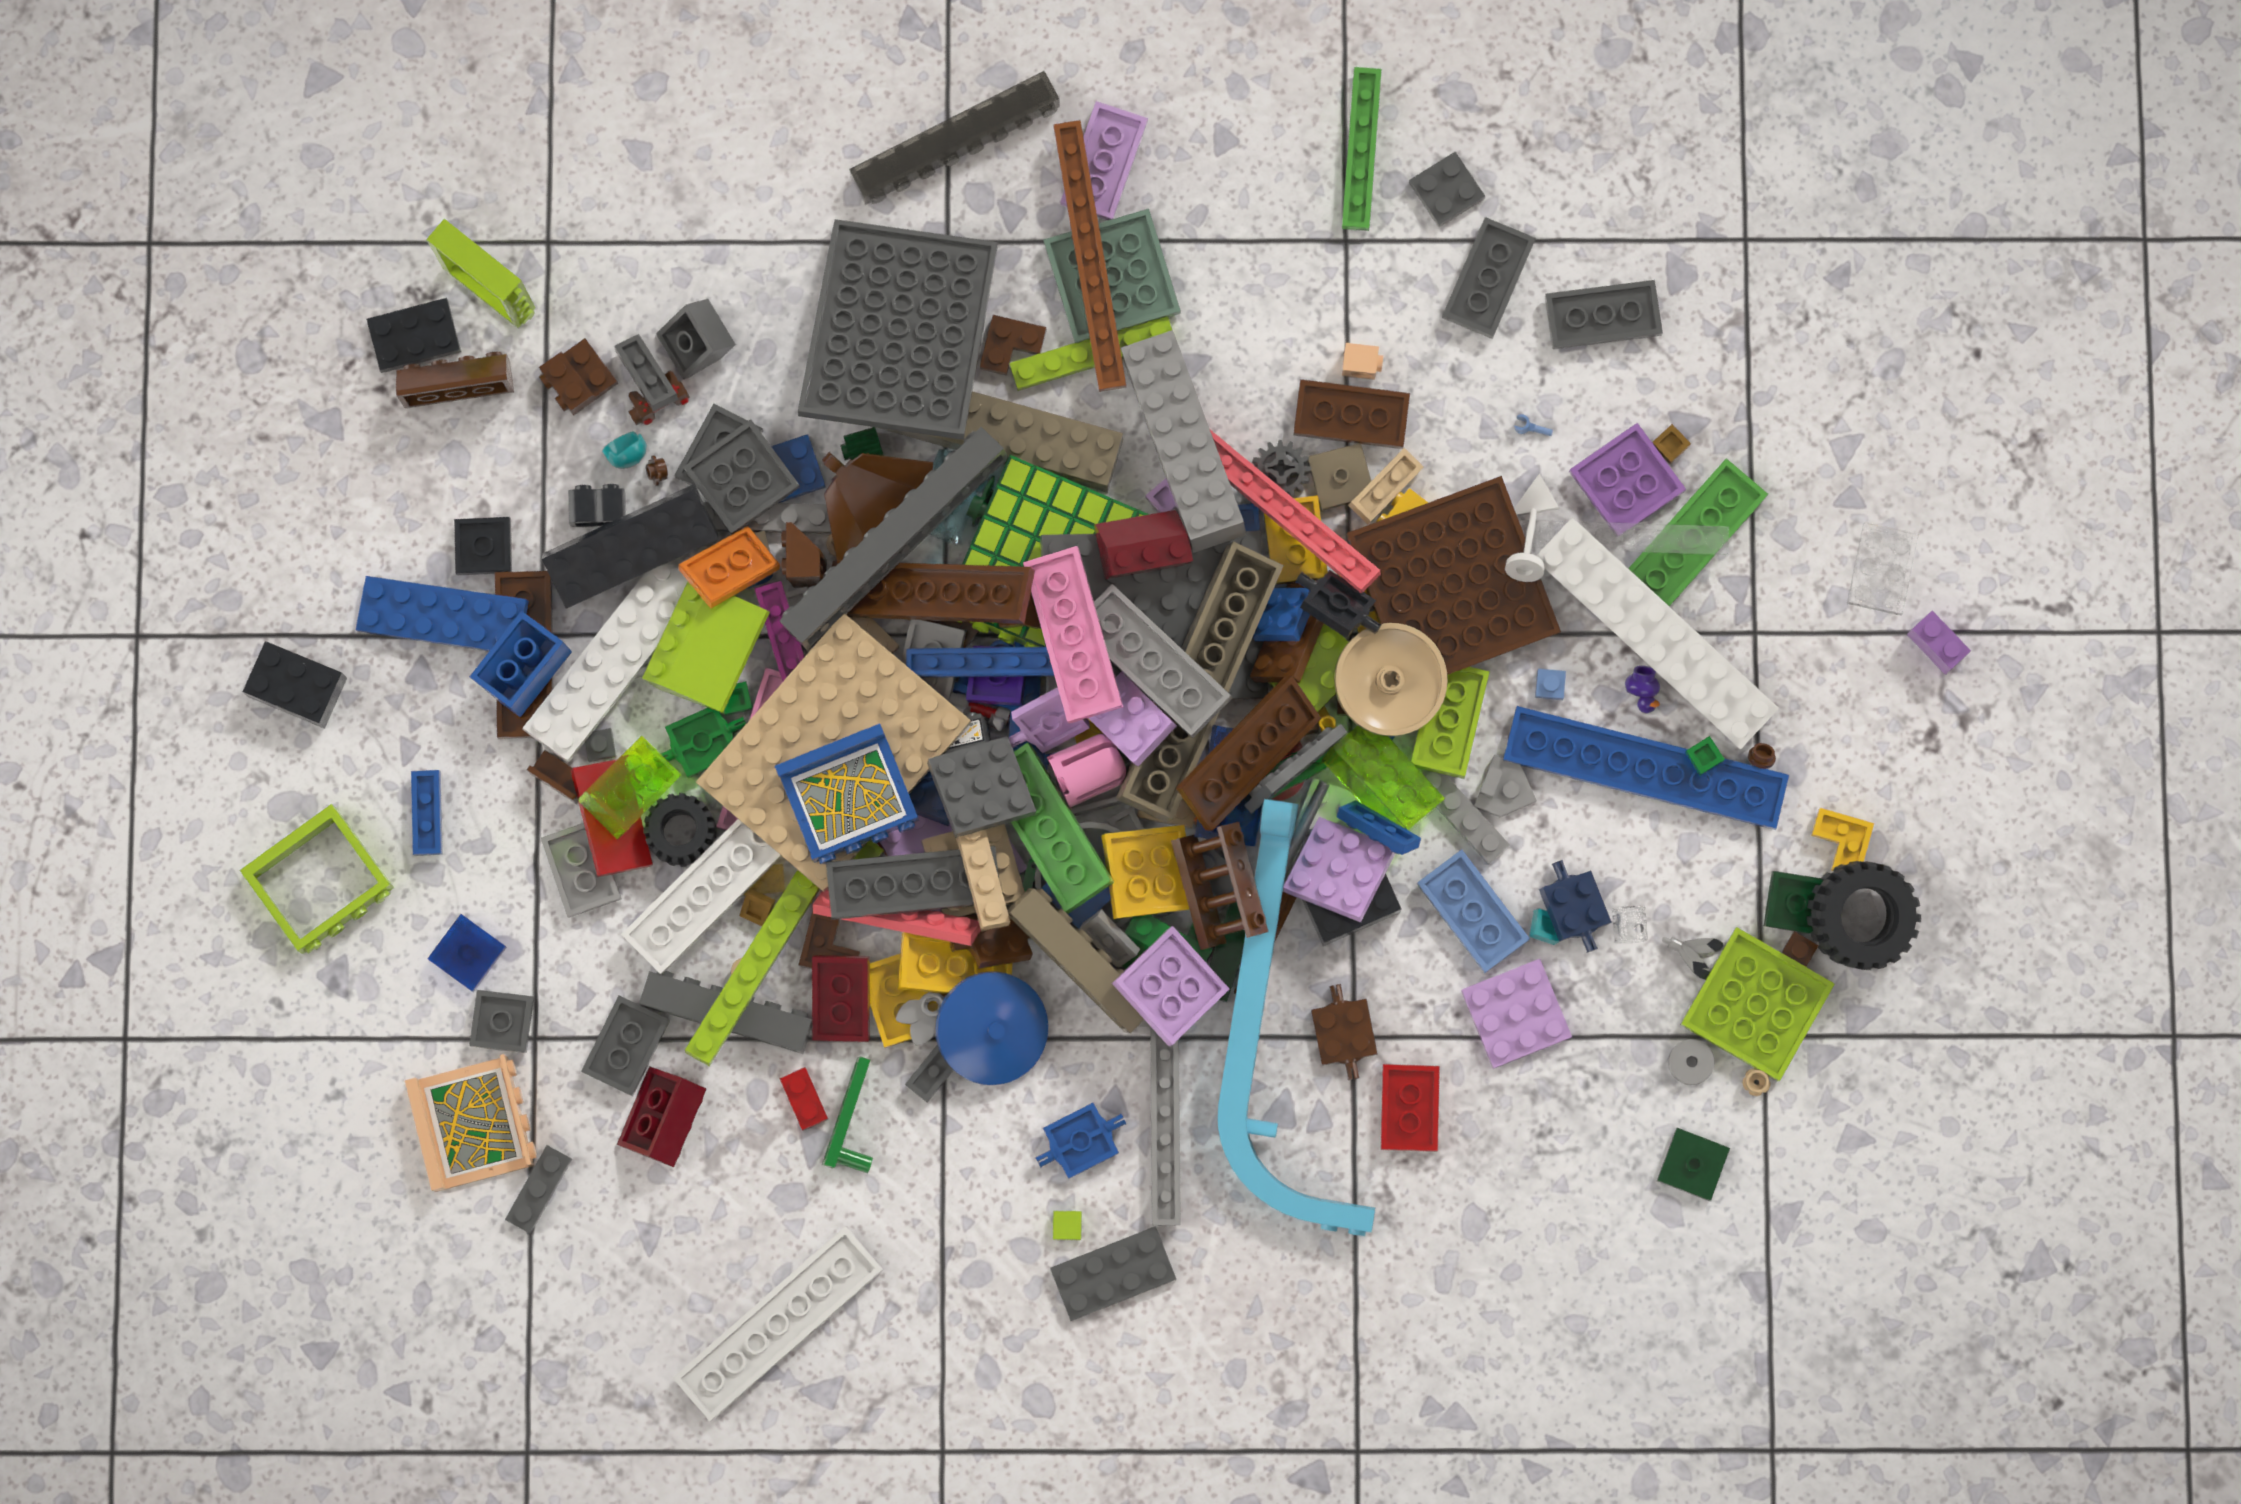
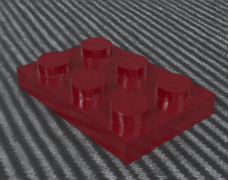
[812,955,870,1042]

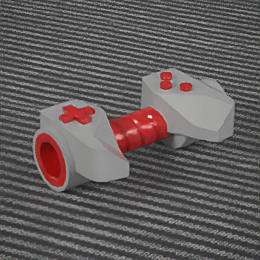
[949,692,1011,731]

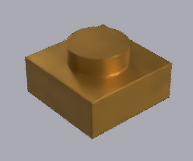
[1652,424,1691,464]
[739,889,776,926]

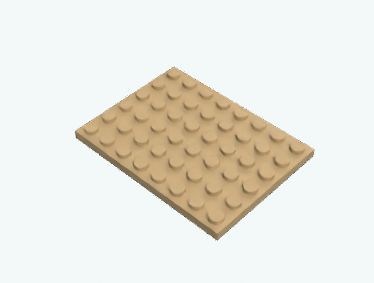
[696,614,971,892]

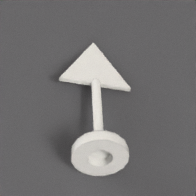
[1505,473,1560,582]

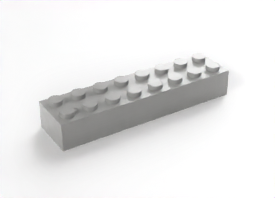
[1121,330,1246,553]

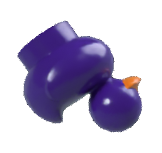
[1625,666,1660,714]

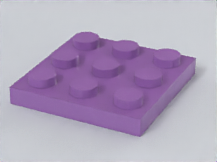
[1569,423,1686,538]

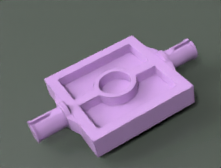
[1008,687,1090,753]

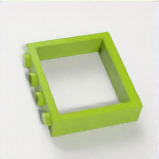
[426,218,536,328]
[240,804,394,954]

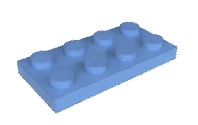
[1417,850,1530,973]

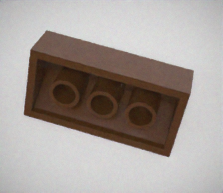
[396,352,514,409]

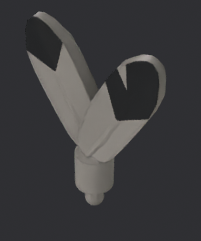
[1662,937,1723,980]

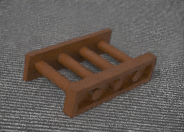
[1171,822,1269,950]

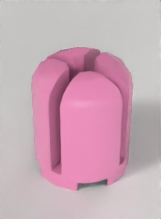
[1047,734,1127,808]

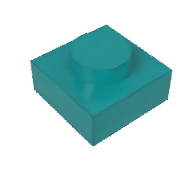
[1529,908,1559,945]

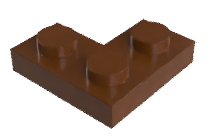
[980,315,1047,376]
[798,911,861,969]

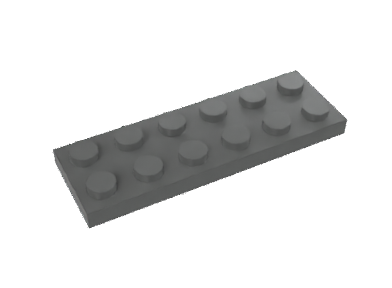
[826,846,999,920]

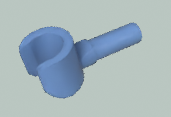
[1514,414,1553,436]

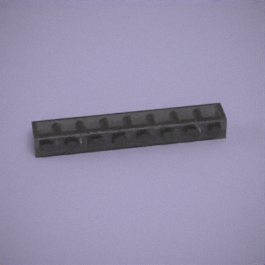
[849,71,1060,205]

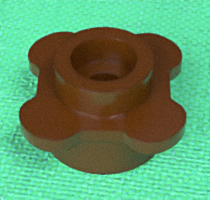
[646,455,668,486]

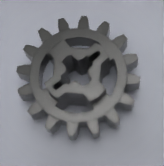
[1252,440,1311,498]

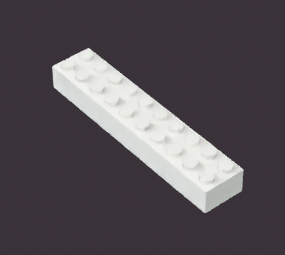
[1537,517,1779,749]

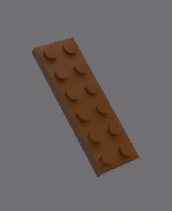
[495,571,553,739]
[1176,675,1322,831]

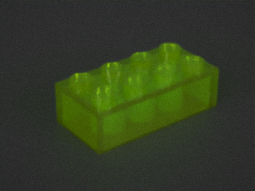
[1322,726,1445,831]

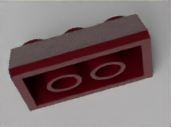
[1094,510,1193,580]
[617,1066,707,1167]

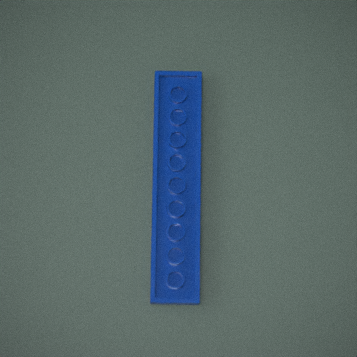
[1503,706,1789,830]

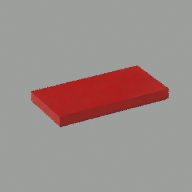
[570,758,653,877]

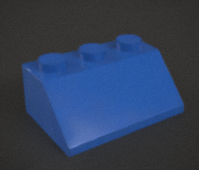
[469,611,572,717]

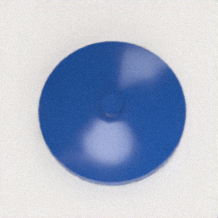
[936,971,1048,1085]

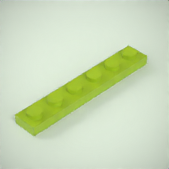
[1009,316,1172,391]

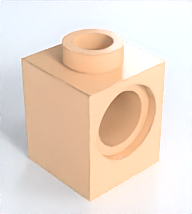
[1342,343,1383,380]

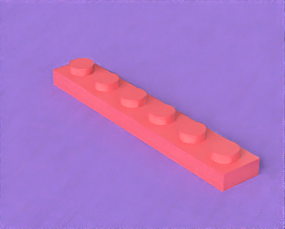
[813,890,981,946]

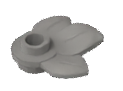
[896,992,944,1046]

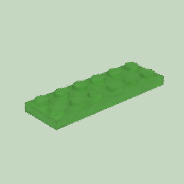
[1628,458,1768,607]
[1011,743,1114,914]

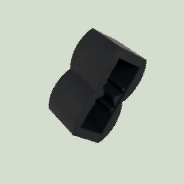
[568,484,626,527]

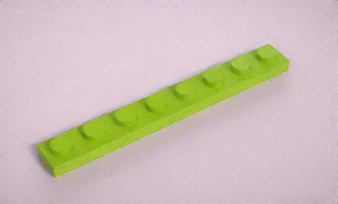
[685,870,820,1067]

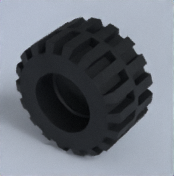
[643,793,717,867]

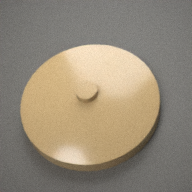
[1334,623,1447,736]

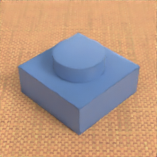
[1535,669,1566,700]

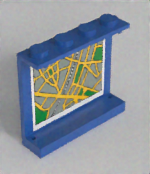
[775,723,919,865]

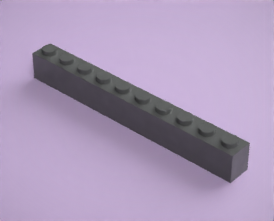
[780,427,1008,651]

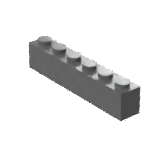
[639,971,812,1054]

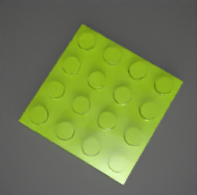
[1680,927,1835,1082]

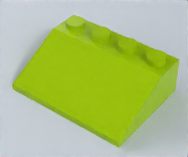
[642,581,770,713]

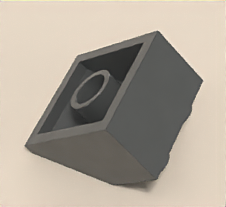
[656,299,736,380]

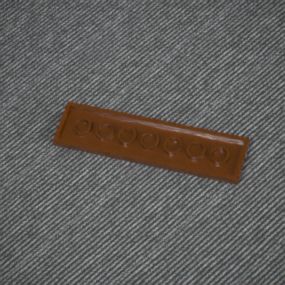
[831,561,1035,624]

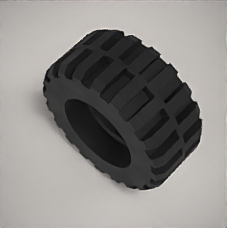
[1807,861,1921,970]

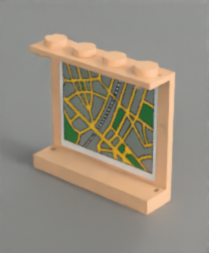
[405,1054,537,1192]

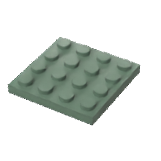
[1043,209,1181,343]

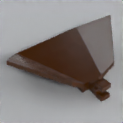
[822,452,933,564]

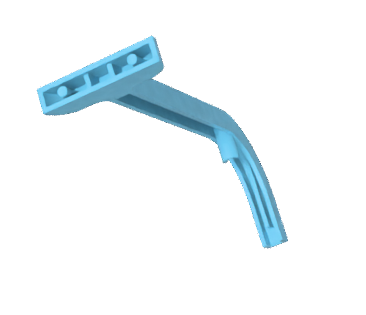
[1218,799,1376,1236]

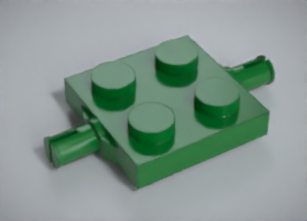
[656,708,746,779]

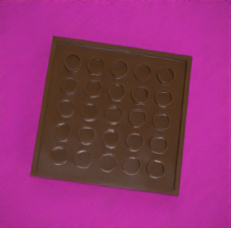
[1345,476,1561,675]

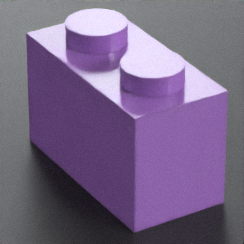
[1907,610,1971,675]

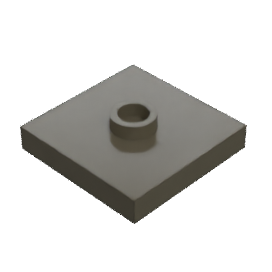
[1308,443,1371,511]

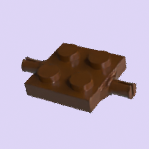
[950,914,1033,969]
[1311,984,1378,1081]

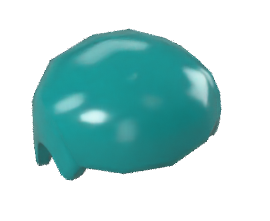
[602,431,647,469]

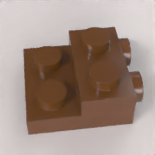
[538,338,618,416]

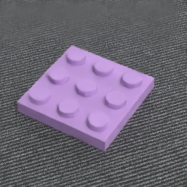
[1283,817,1396,922]
[1112,926,1229,1046]
[1461,959,1572,1069]

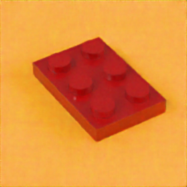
[1381,1064,1440,1152]

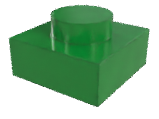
[724,681,753,716]
[1685,736,1725,775]

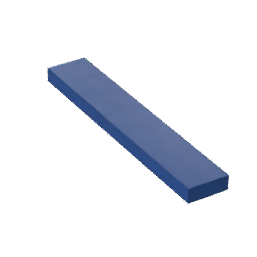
[906,647,1055,678]

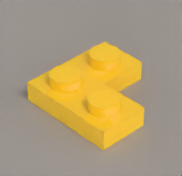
[1811,808,1874,871]

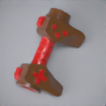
[628,371,690,426]

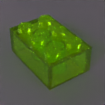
[577,736,681,839]

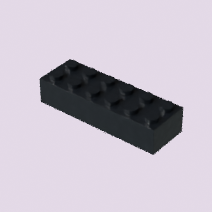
[542,484,718,609]

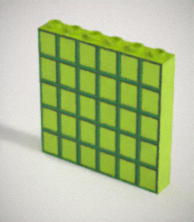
[957,455,1149,647]

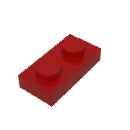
[779,1067,828,1131]

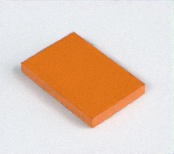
[679,526,780,609]

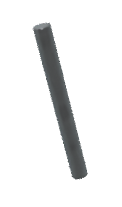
[1284,780,1330,880]

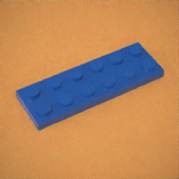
[356,576,529,651]

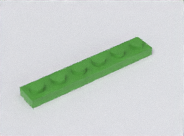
[1342,67,1382,231]

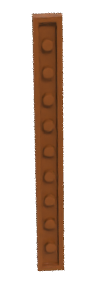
[1053,120,1126,392]

